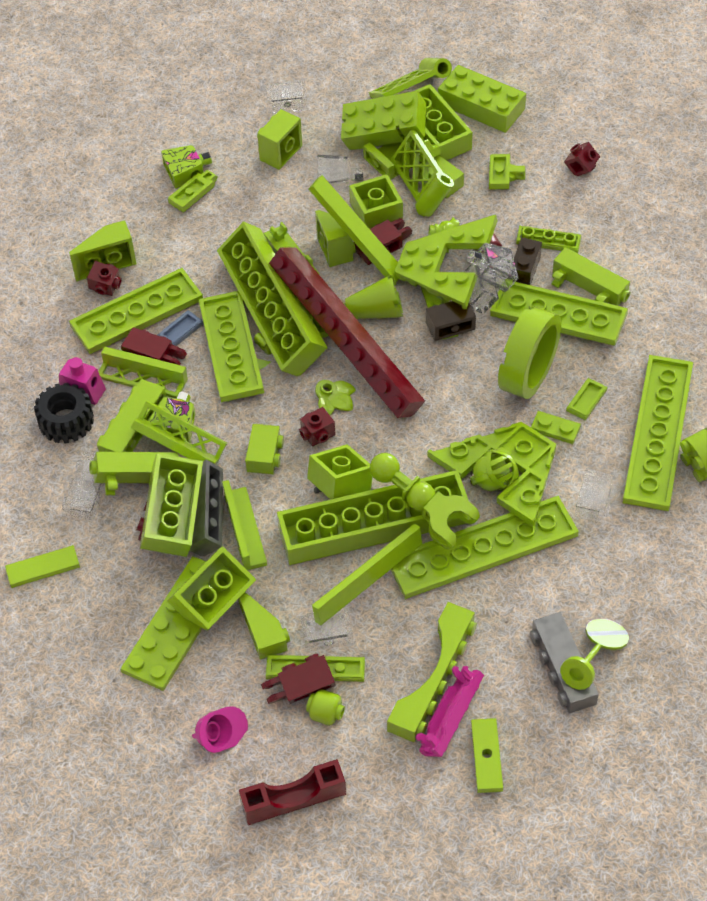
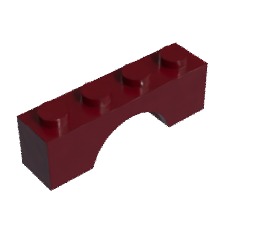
[239,759,346,825]

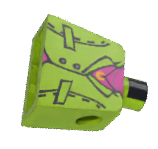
[161,145,212,189]

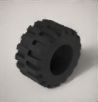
[34,383,94,444]

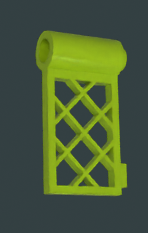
[368,58,452,98]
[390,130,454,217]

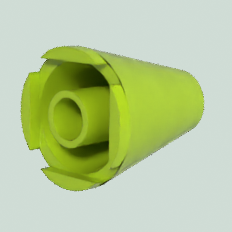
[344,275,403,319]

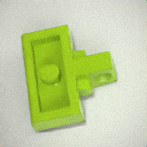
[489,154,526,189]

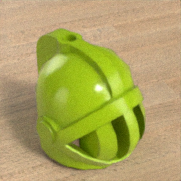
[469,447,519,492]

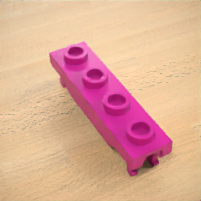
[416,666,484,757]

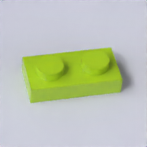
[531,411,581,444]

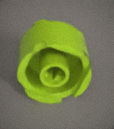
[680,428,707,483]

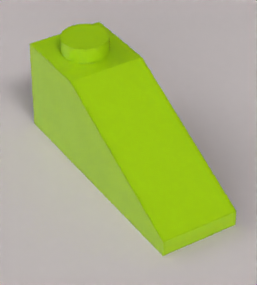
[238,592,290,660]

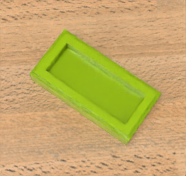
[566,378,608,421]

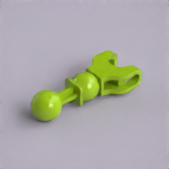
[370,453,480,549]

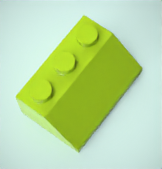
[167,546,257,630]

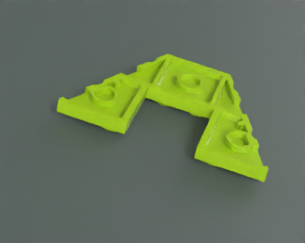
[394,215,498,309]
[427,422,556,527]

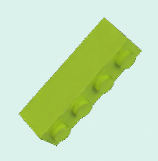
[97,379,166,452]

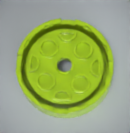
[498,306,562,399]

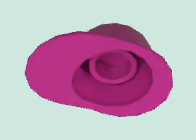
[192,706,248,753]

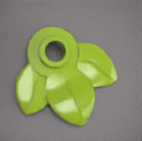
[315,380,356,415]

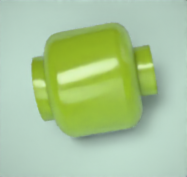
[306,689,345,726]

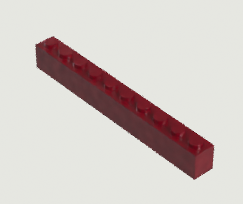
[269,247,425,418]

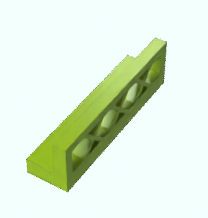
[98,346,188,398]
[131,401,227,465]
[222,480,267,570]

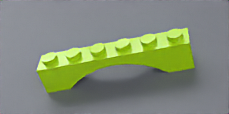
[387,602,477,743]

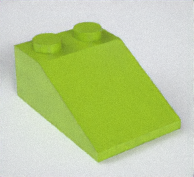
[69,220,137,282]

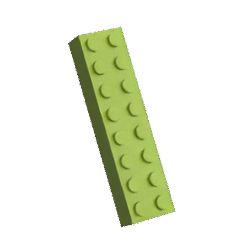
[217,221,327,377]
[277,470,469,565]

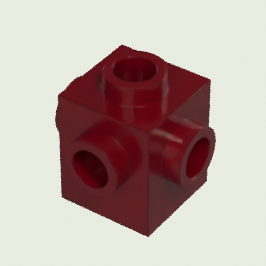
[564,142,600,176]
[87,261,122,296]
[299,407,336,447]

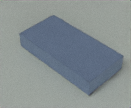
[157,310,203,346]

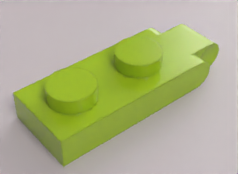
[168,170,218,213]

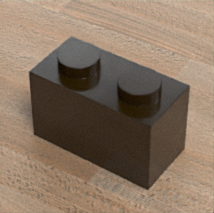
[509,237,542,285]
[426,301,476,341]

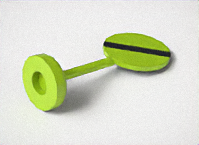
[560,619,629,690]

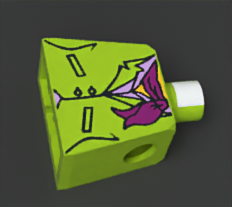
[148,392,196,443]

